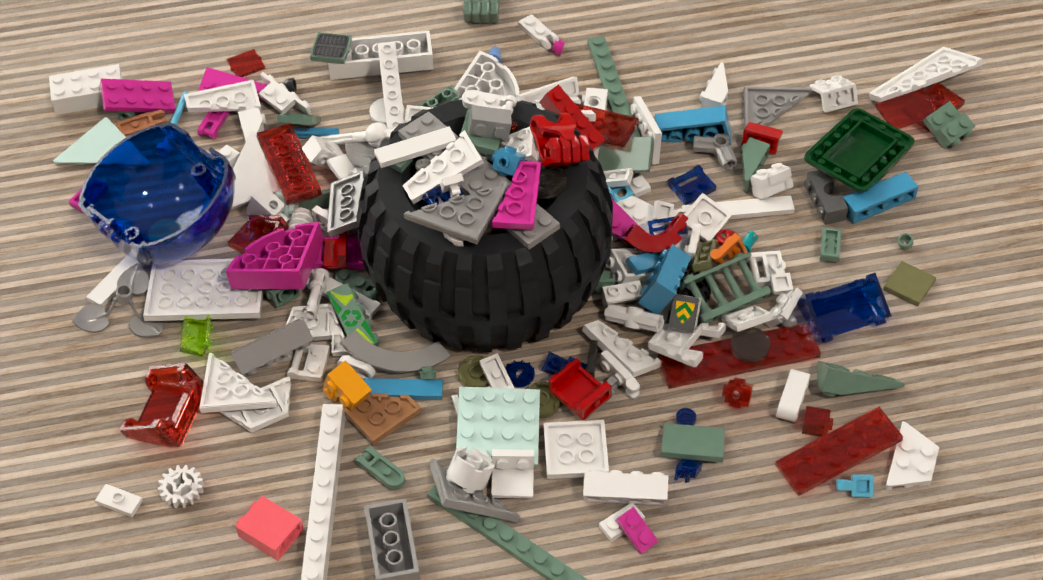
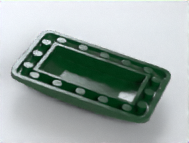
[804,108,915,192]

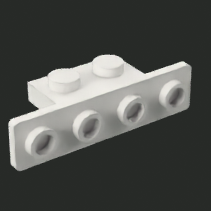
[259,72,312,115]

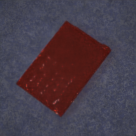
[875,87,937,129]

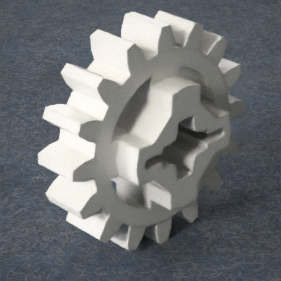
[158,465,204,508]

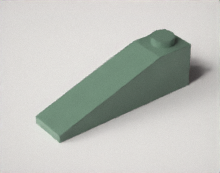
[817,361,905,397]

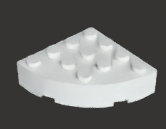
[454,51,519,100]

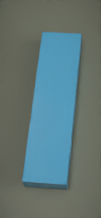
[364,378,443,400]

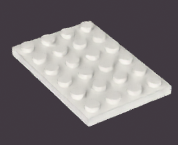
[143,259,264,321]

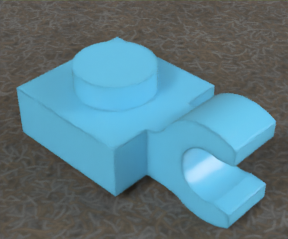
[836,474,874,497]

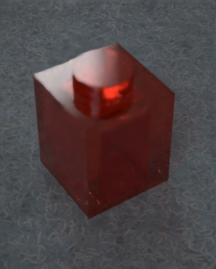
[802,406,834,438]

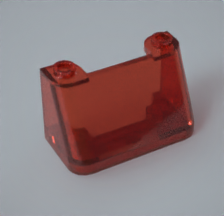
[119,362,204,448]

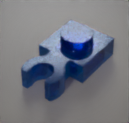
[674,459,702,483]

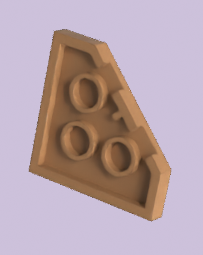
[337,393,421,445]

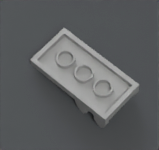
[327,171,367,237]

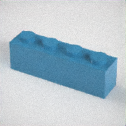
[843,172,918,224]

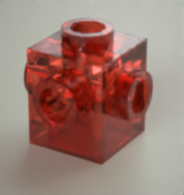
[722,378,754,408]

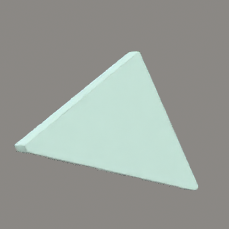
[53,117,151,166]

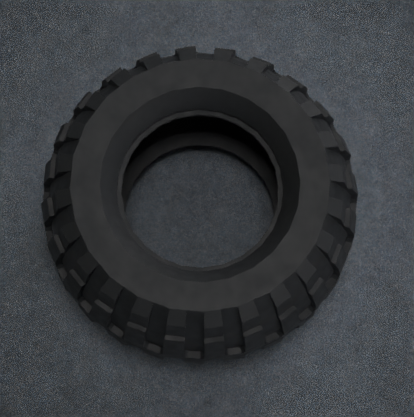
[356,100,613,352]

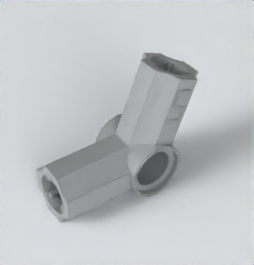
[693,134,737,171]

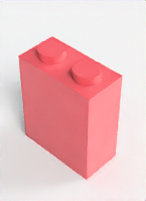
[236,496,304,561]

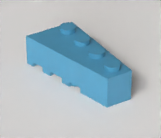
[654,105,732,145]
[638,244,691,314]

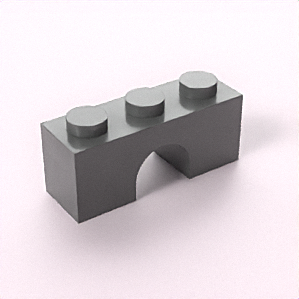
[804,170,848,225]

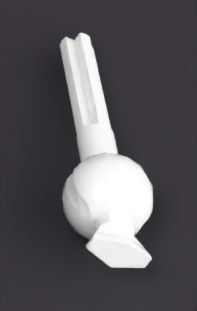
[319,122,397,147]

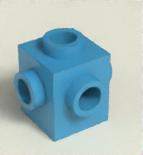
[492,146,526,177]

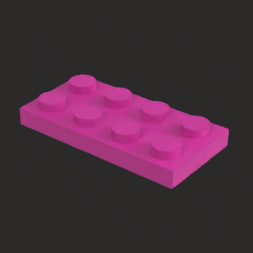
[100,78,176,113]

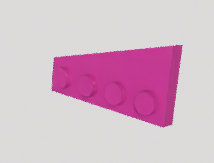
[492,161,541,230]

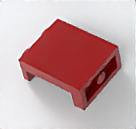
[549,358,612,420]

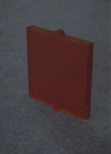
[227,49,266,77]

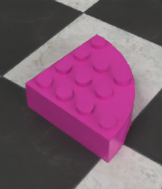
[226,222,324,289]

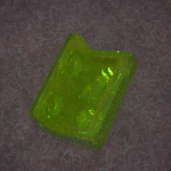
[180,315,213,357]

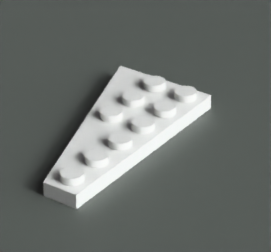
[869,47,983,103]

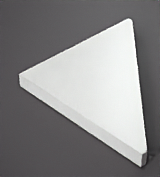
[212,131,279,216]
[199,353,278,413]

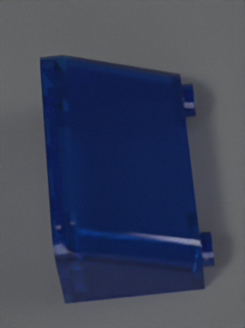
[797,272,892,343]

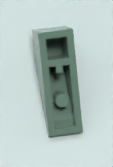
[740,138,770,193]

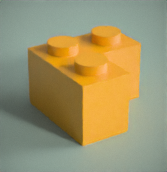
[323,360,372,411]

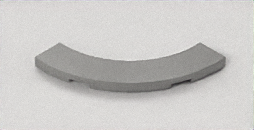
[340,330,451,373]

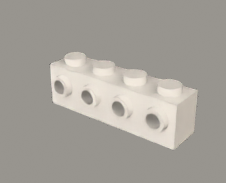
[583,469,668,506]

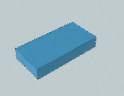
[625,252,661,275]

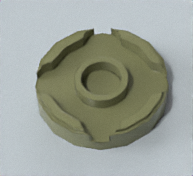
[458,355,490,388]
[525,382,561,418]

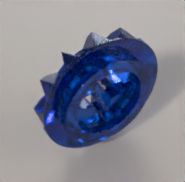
[505,359,535,388]

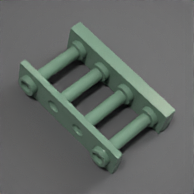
[679,252,771,325]

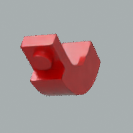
[621,213,689,252]

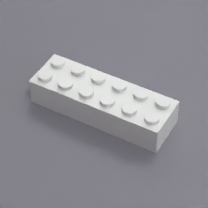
[328,30,434,80]

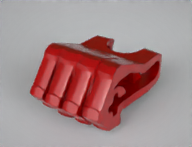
[530,113,590,167]

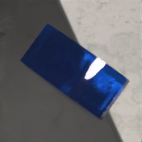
[541,351,587,375]

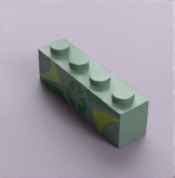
[326,283,381,361]

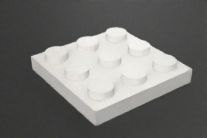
[544,420,609,479]

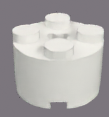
[446,446,495,493]

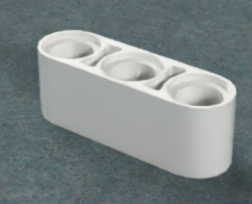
[776,369,811,423]

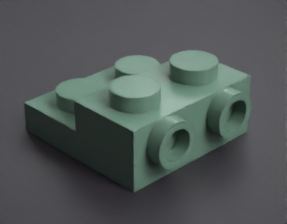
[923,101,975,149]

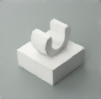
[440,173,464,198]

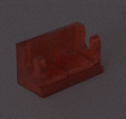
[245,215,289,242]

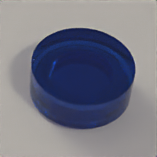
[676,408,696,426]

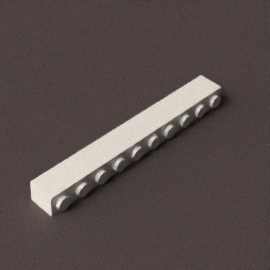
[301,404,345,580]

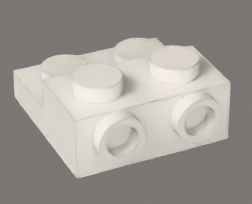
[606,248,655,284]

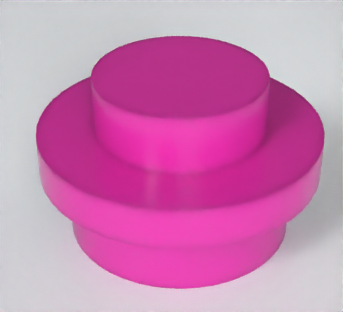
[552,39,565,55]

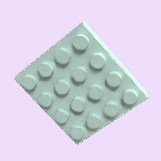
[456,387,540,467]

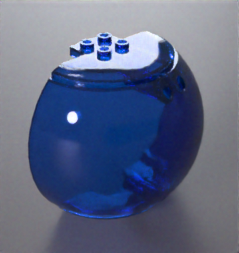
[78,122,236,265]

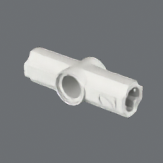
[604,304,664,332]

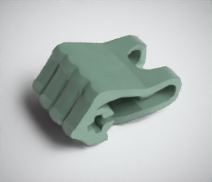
[463,0,500,23]

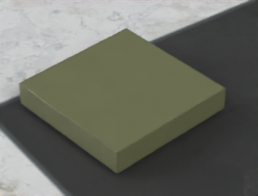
[883,261,936,307]

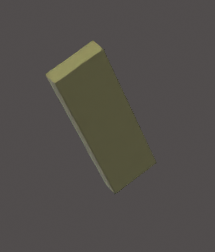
[692,239,719,272]

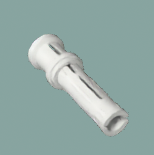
[304,268,329,319]

